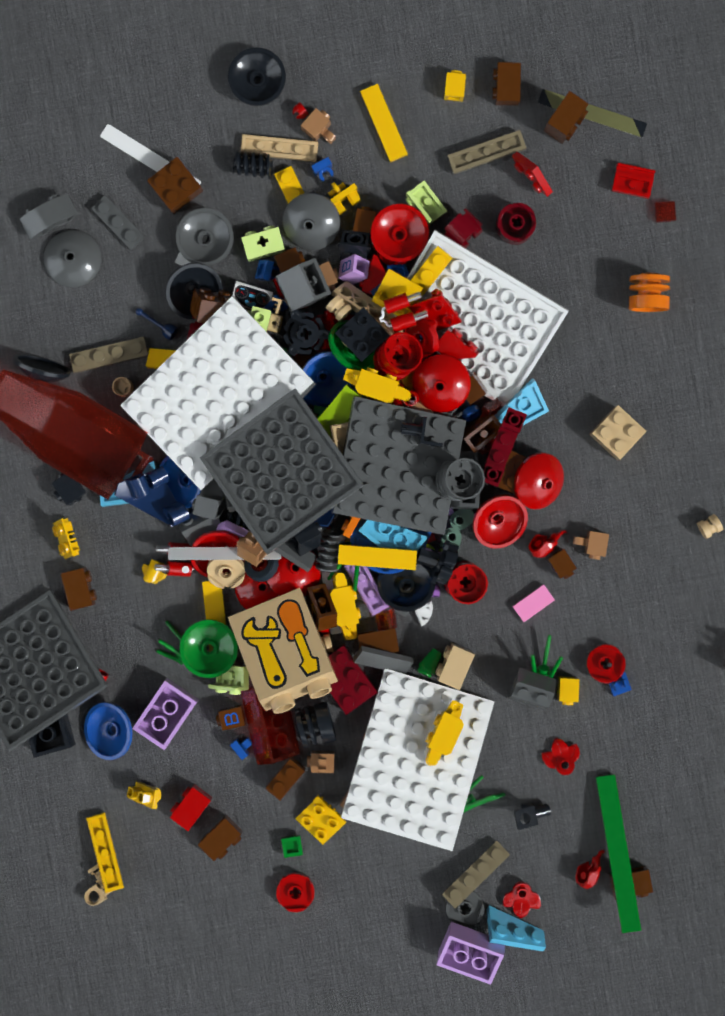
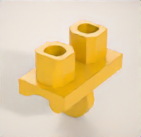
[328,182,361,215]
[127,782,161,809]

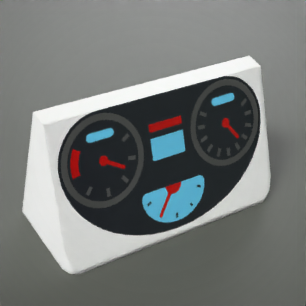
[232,281,273,309]

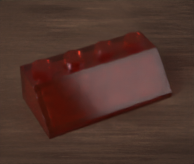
[241,686,300,765]

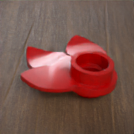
[541,738,580,775]
[503,881,541,918]

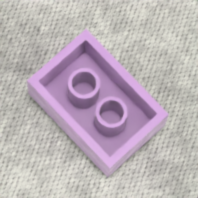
[132,678,199,750]
[436,922,505,985]

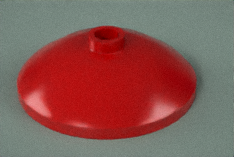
[371,204,429,262]
[412,354,471,412]
[514,452,564,510]
[472,495,528,549]
[191,531,245,578]
[264,550,321,596]
[235,560,280,610]

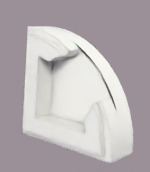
[415,601,433,626]

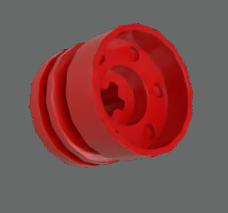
[373,332,423,381]
[444,560,488,604]

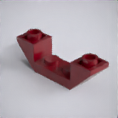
[483,407,527,487]

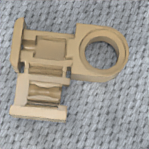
[267,297,283,333]
[84,864,111,906]

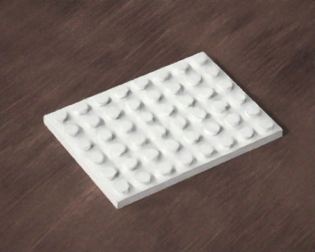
[389,230,569,407]
[120,296,314,490]
[340,669,495,851]

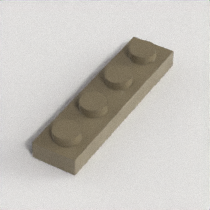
[447,130,526,174]
[69,337,148,373]
[441,841,510,909]

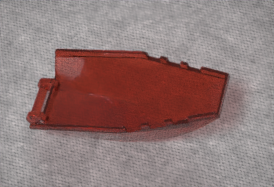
[0,369,154,500]

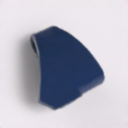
[114,466,190,527]

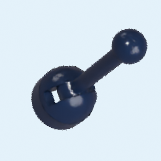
[135,308,178,341]

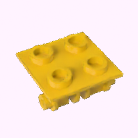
[372,269,423,316]
[52,518,80,559]
[295,795,346,845]

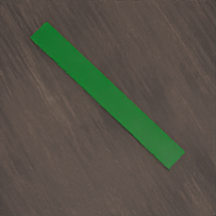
[595,775,642,933]

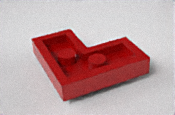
[511,151,553,197]

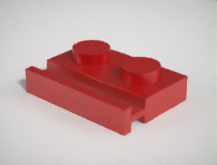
[611,163,656,199]

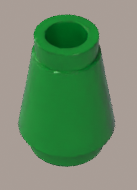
[417,648,442,678]

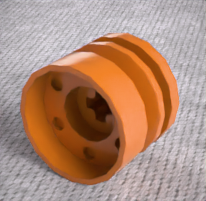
[629,273,670,312]

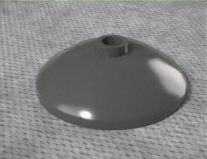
[283,193,340,250]
[176,208,234,266]
[44,230,102,288]

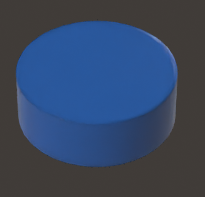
[461,405,481,422]

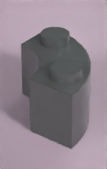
[20,194,78,239]
[192,479,227,520]

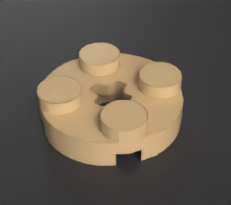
[207,560,245,589]

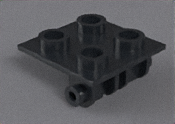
[335,307,390,362]

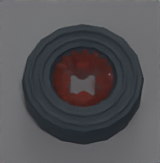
[244,560,279,582]

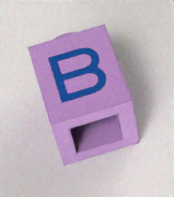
[338,254,370,285]

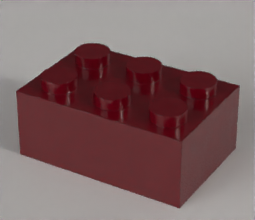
[328,644,378,715]

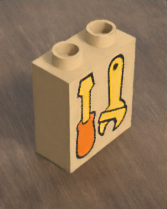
[228,588,338,714]

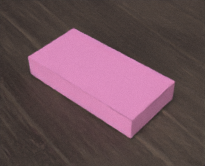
[512,584,555,622]

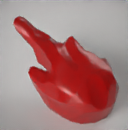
[528,530,567,558]
[575,849,605,889]

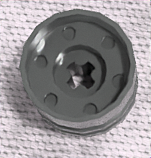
[436,458,485,501]

